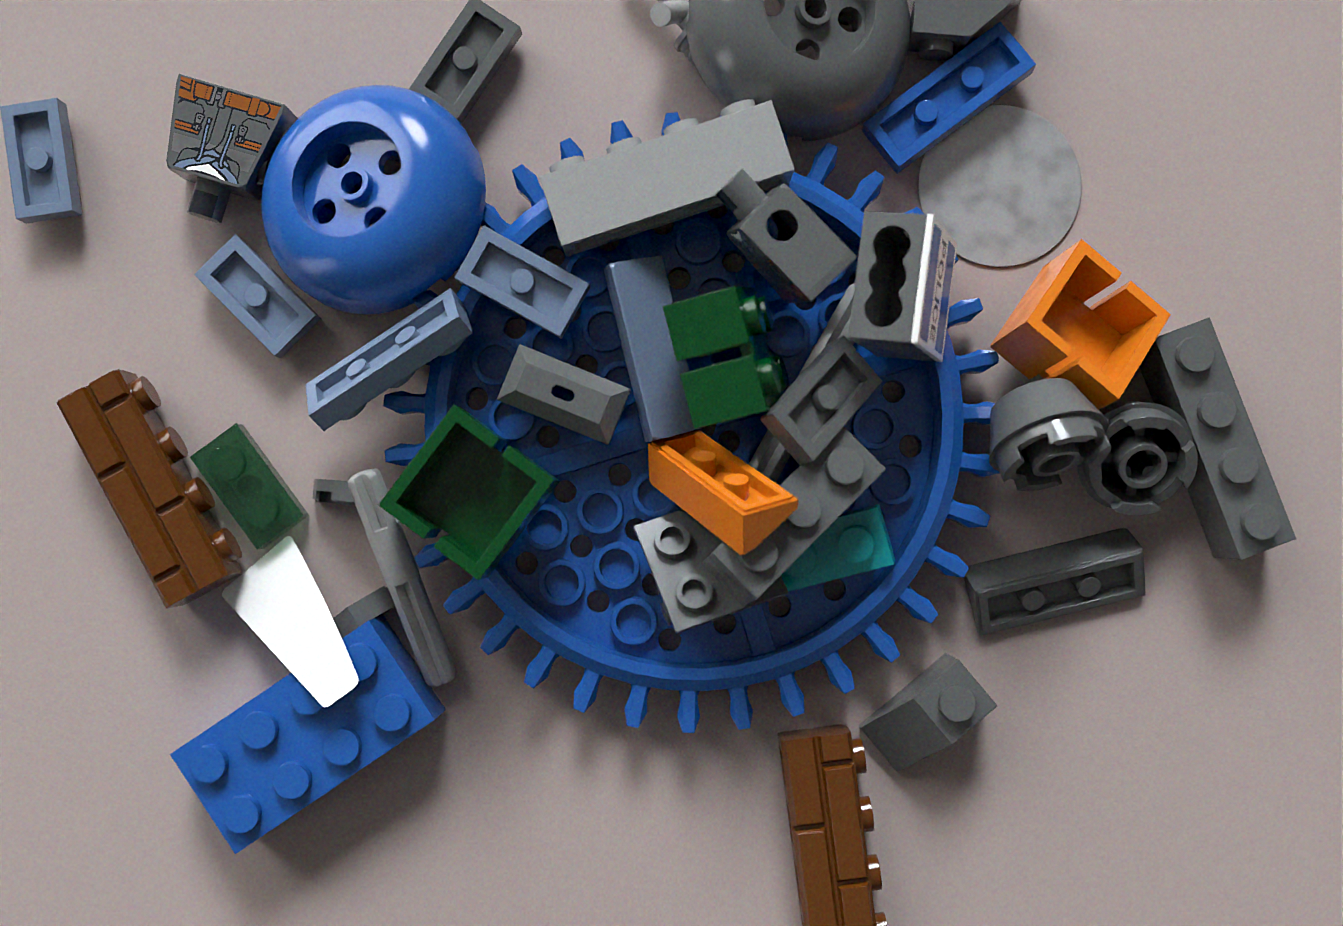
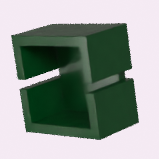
[662,286,790,429]
[378,405,560,581]

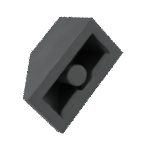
[907,0,1022,61]
[859,653,998,772]

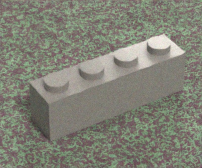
[539,99,795,257]

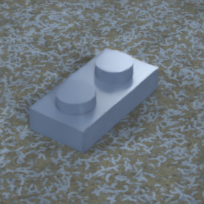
[0,98,82,224]
[454,226,591,339]
[194,234,321,358]

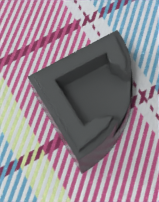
[312,479,355,505]
[333,586,395,638]

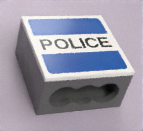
[848,211,957,362]

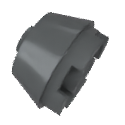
[989,378,1111,491]
[1077,401,1198,516]

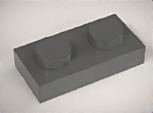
[409,0,522,124]
[760,335,882,465]

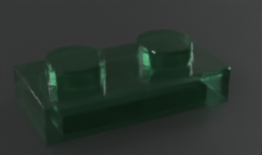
[190,423,309,550]

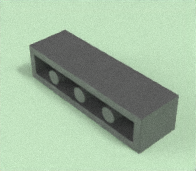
[1139,317,1296,560]

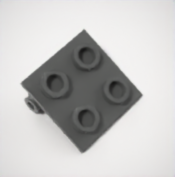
[634,509,788,634]

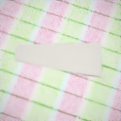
[222,536,359,707]

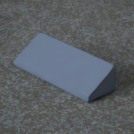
[603,255,703,442]

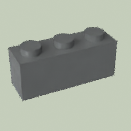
[702,426,886,606]

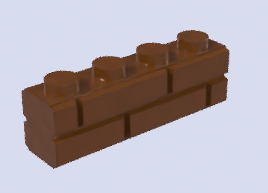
[57,369,243,609]
[777,724,887,926]

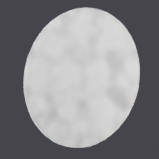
[918,105,1082,267]

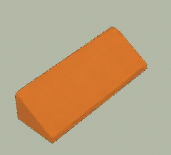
[648,430,798,555]

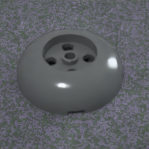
[686,0,910,141]

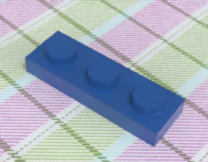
[862,21,1036,174]

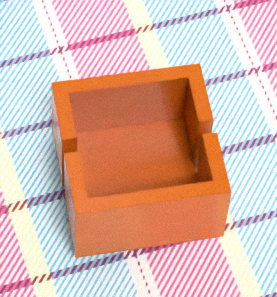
[990,239,1171,410]

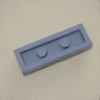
[305,288,473,431]

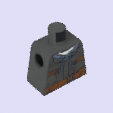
[166,74,298,224]
[715,168,857,304]

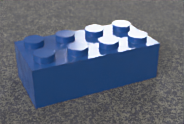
[170,615,446,854]

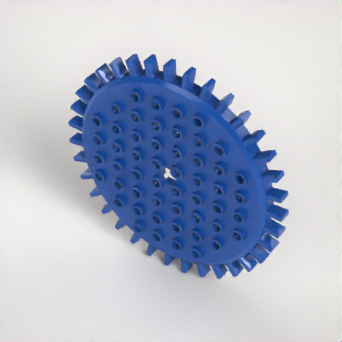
[383,112,1000,733]

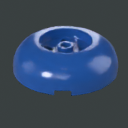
[261,85,486,315]

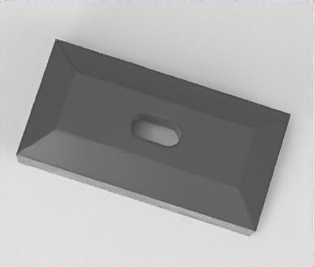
[497,344,631,446]

